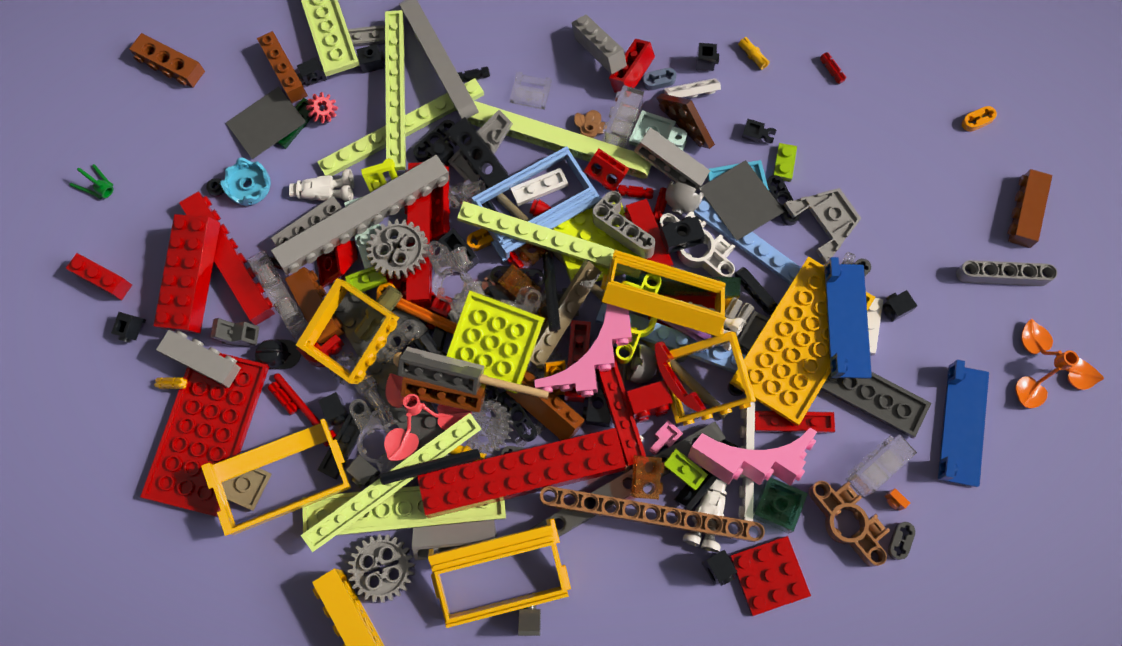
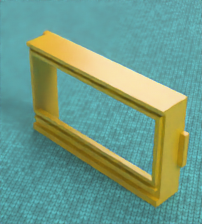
[600,250,726,338]
[201,419,351,536]
[428,518,571,628]

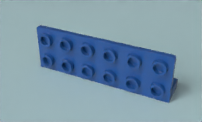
[824,257,872,379]
[938,360,989,487]

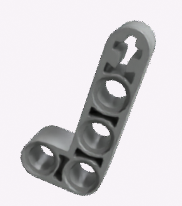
[593,191,655,259]

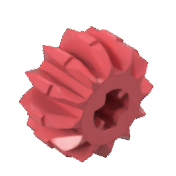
[306,92,338,124]

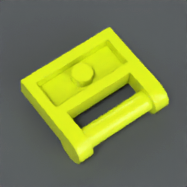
[361,158,398,193]

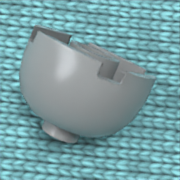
[665,181,704,215]
[625,344,660,384]

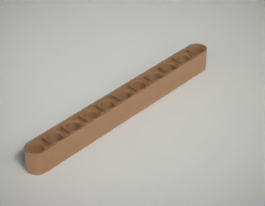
[540,486,765,542]

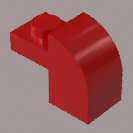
[296,334,345,367]

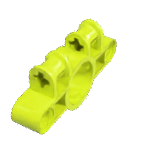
[615,273,662,364]

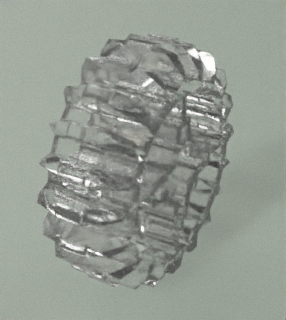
[466,400,513,454]

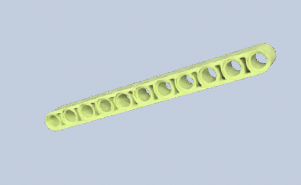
[468,101,652,179]

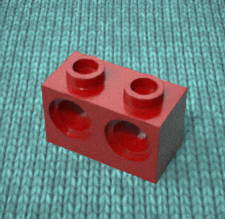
[583,148,629,191]

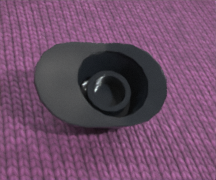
[255,339,301,369]

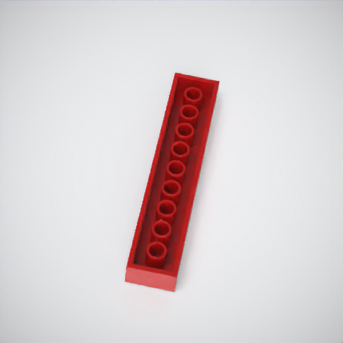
[417,428,626,519]

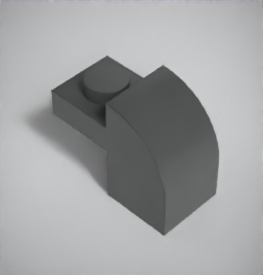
[210,318,259,347]

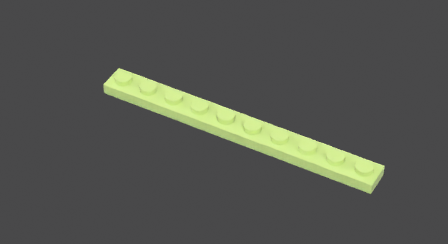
[385,10,406,171]
[317,78,484,176]
[457,201,641,279]
[301,413,481,552]

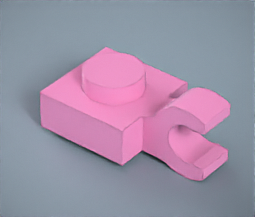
[649,420,683,455]

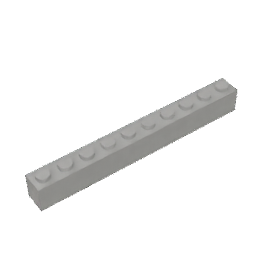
[271,155,449,275]

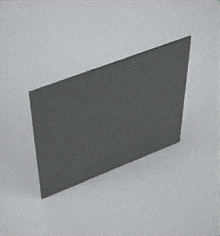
[226,86,306,159]
[699,160,784,241]

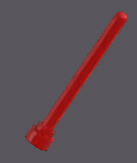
[273,373,337,447]

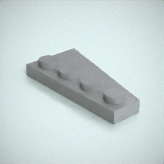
[448,110,513,188]

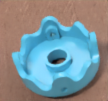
[220,158,271,206]

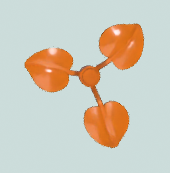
[1015,319,1104,409]

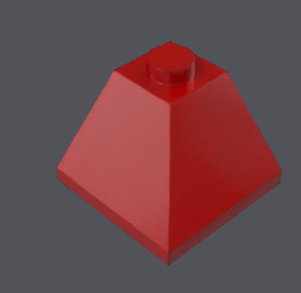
[316,241,357,288]

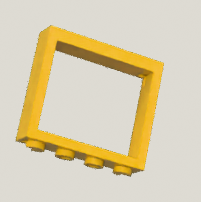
[296,278,400,384]
[663,332,756,426]

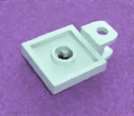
[629,110,687,151]

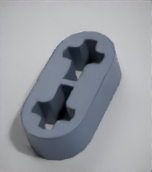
[643,68,677,90]

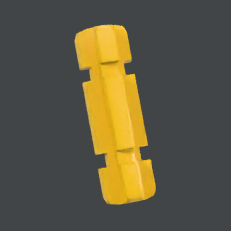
[154,377,187,389]

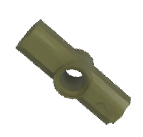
[354,285,403,342]

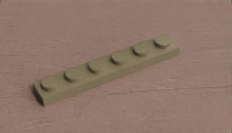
[529,260,601,369]

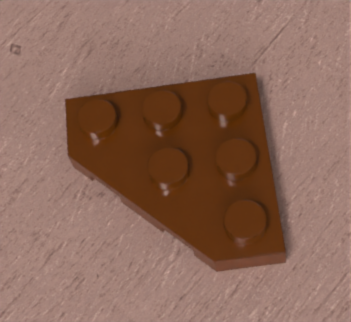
[657,93,715,149]

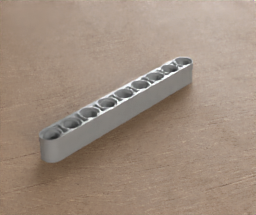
[399,0,479,119]

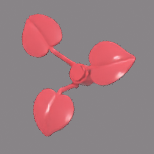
[384,373,472,461]

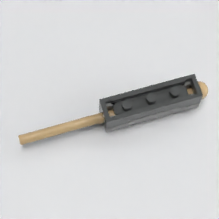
[393,347,549,399]

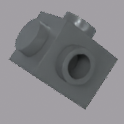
[346,455,380,488]

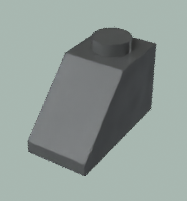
[518,605,541,636]

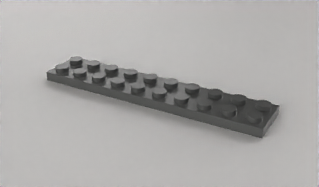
[334,291,445,453]
[738,310,931,438]

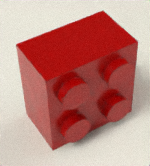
[626,380,673,423]

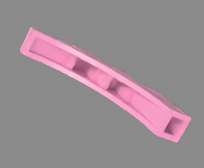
[534,304,633,397]
[687,428,817,486]

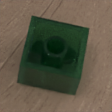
[753,477,808,534]

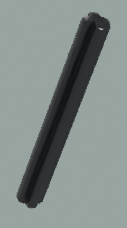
[379,449,480,485]

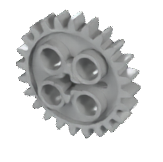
[366,219,429,279]
[347,534,415,603]

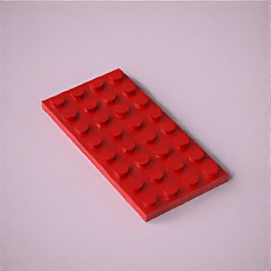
[140,353,269,517]

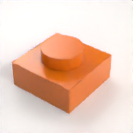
[884,488,910,511]

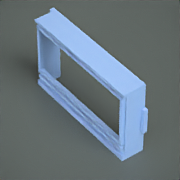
[472,146,602,261]

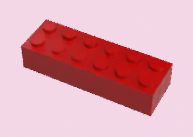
[153,214,220,334]

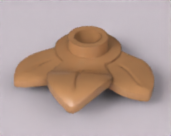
[574,110,609,138]

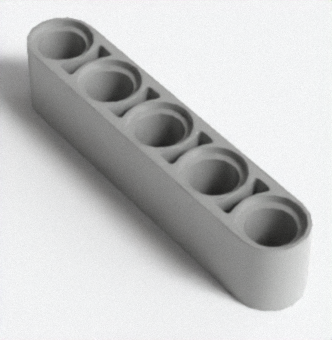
[956,260,1058,286]

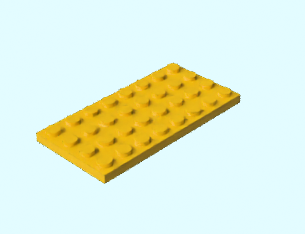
[729,256,875,426]

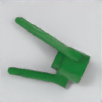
[69,164,114,199]

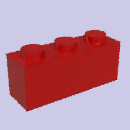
[609,39,655,96]
[66,253,132,300]

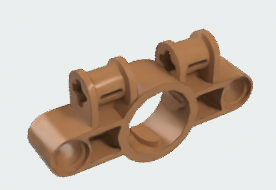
[808,481,890,567]

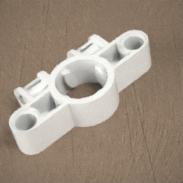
[659,212,735,283]

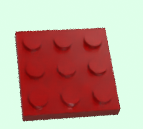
[730,536,811,616]

